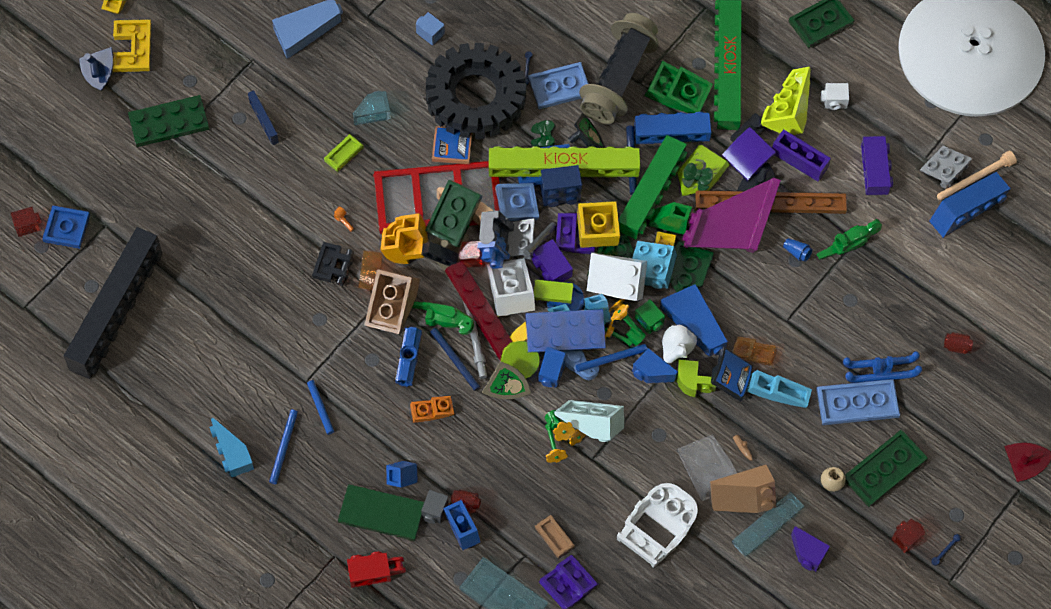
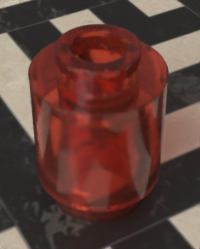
[944,332,973,354]
[450,489,481,513]

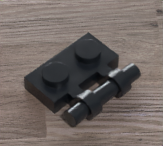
[312,242,354,286]

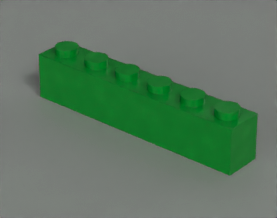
[618,135,688,240]

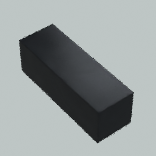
[421,241,459,267]

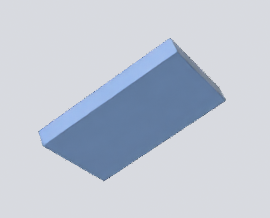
[528,62,588,109]

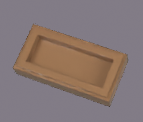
[535,515,575,559]

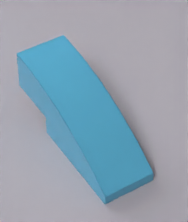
[747,370,812,408]

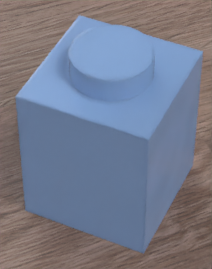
[416,12,445,46]

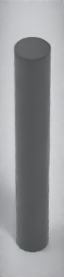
[523,222,557,257]

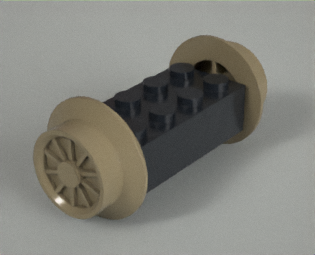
[579,13,659,124]

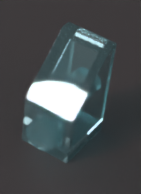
[353,91,391,125]

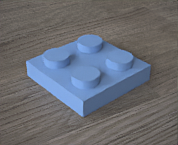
[495,183,539,221]

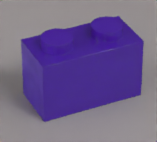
[532,239,573,282]

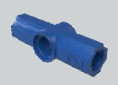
[395,327,422,387]

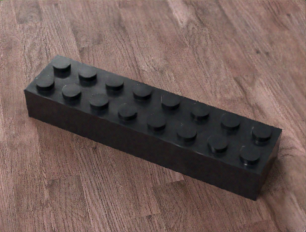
[64,227,163,379]

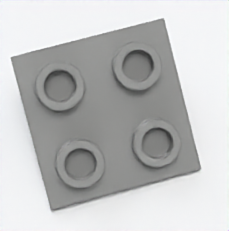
[920,146,972,189]
[507,218,535,259]

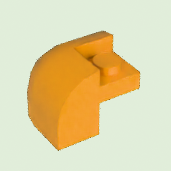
[381,214,428,264]

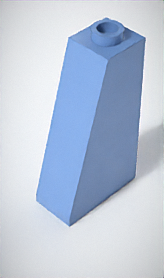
[272,0,343,58]

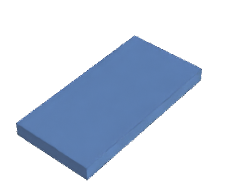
[816,379,900,425]

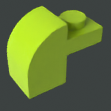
[677,360,716,397]

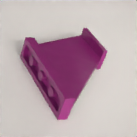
[683,178,781,253]

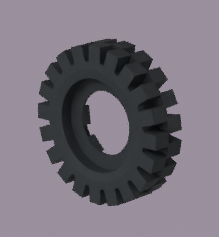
[426,43,526,139]

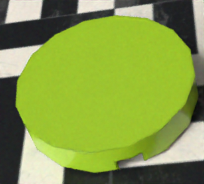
[501,341,540,379]

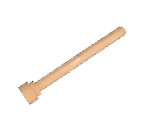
[937,150,1017,200]

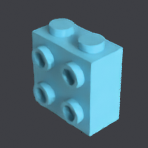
[633,241,677,289]

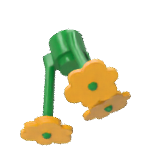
[605,299,646,346]
[545,410,586,463]

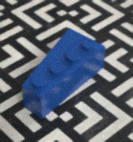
[929,172,1011,238]

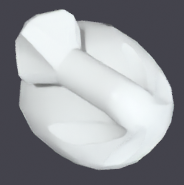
[662,325,697,364]

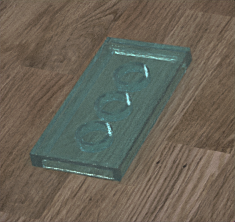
[459,557,548,609]

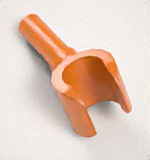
[334,206,354,232]

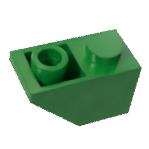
[649,202,692,235]

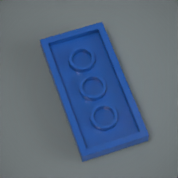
[525,309,606,353]

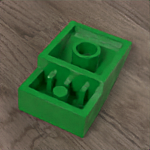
[644,61,713,113]

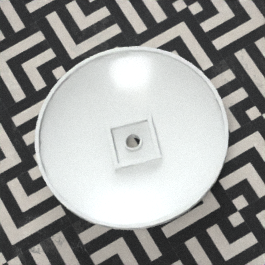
[898,0,1045,117]

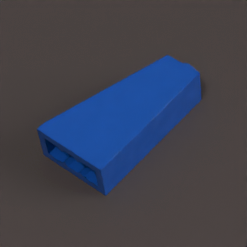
[660,284,728,356]

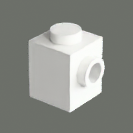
[821,83,849,110]

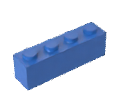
[634,112,711,144]

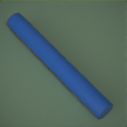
[307,380,334,435]

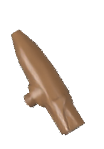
[733,435,753,461]

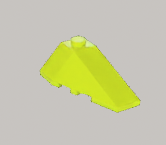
[761,67,811,135]

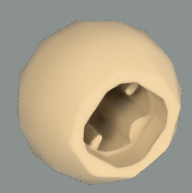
[821,467,846,492]

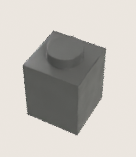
[421,490,449,524]

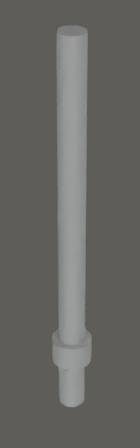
[463,301,487,379]

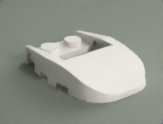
[617,483,698,568]

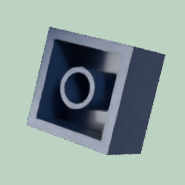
[540,165,582,207]

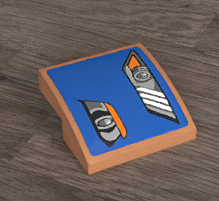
[432,126,472,164]

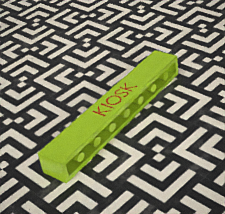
[489,146,640,177]

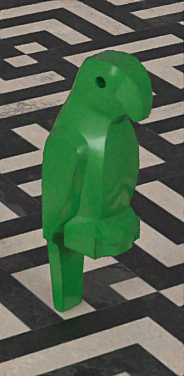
[816,219,882,260]
[412,302,474,335]

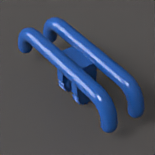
[843,351,922,383]

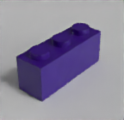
[772,129,831,182]
[861,136,893,195]

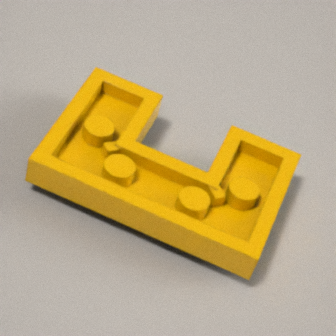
[113,20,151,72]

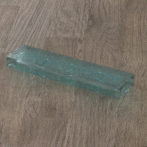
[732,492,804,557]

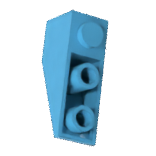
[209,418,254,477]

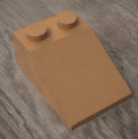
[365,269,420,334]
[710,465,776,513]

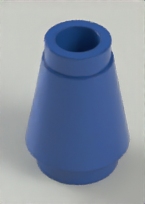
[783,238,813,262]

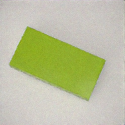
[324,134,364,172]
[534,280,573,303]

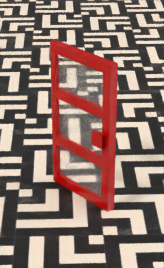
[373,161,499,234]

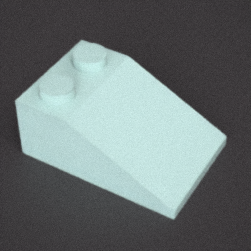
[555,400,624,442]

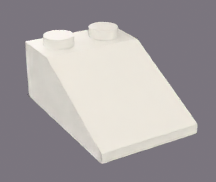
[587,253,647,301]
[487,258,535,316]

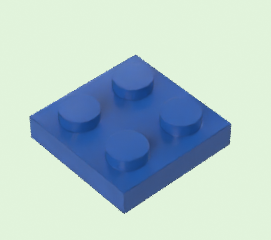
[42,205,90,249]

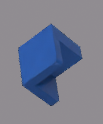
[386,461,417,487]

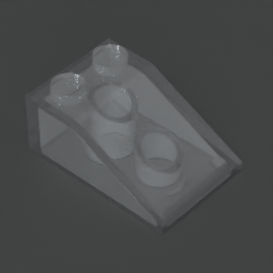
[677,435,737,501]

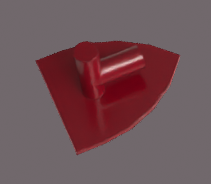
[1004,443,1051,482]

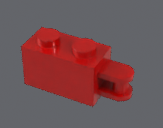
[347,551,406,588]

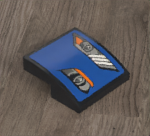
[711,347,753,402]

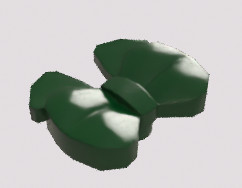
[531,120,556,147]
[682,163,713,191]

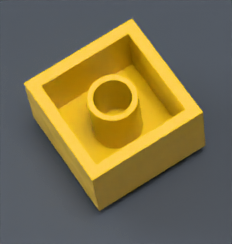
[577,201,620,248]

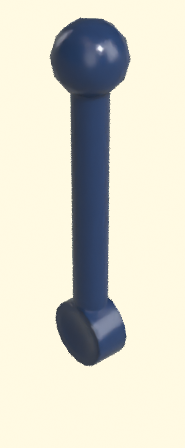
[525,51,532,85]
[931,534,961,566]

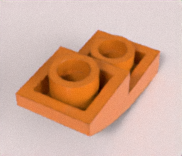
[410,396,454,423]

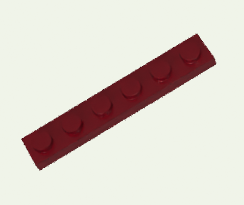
[445,261,513,361]

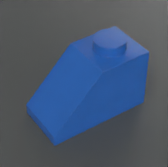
[539,347,566,388]
[632,348,678,383]
[443,500,480,550]

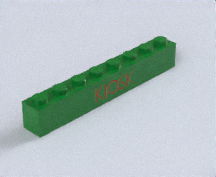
[714,0,741,130]

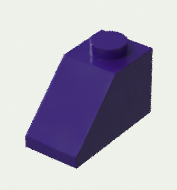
[791,526,830,572]

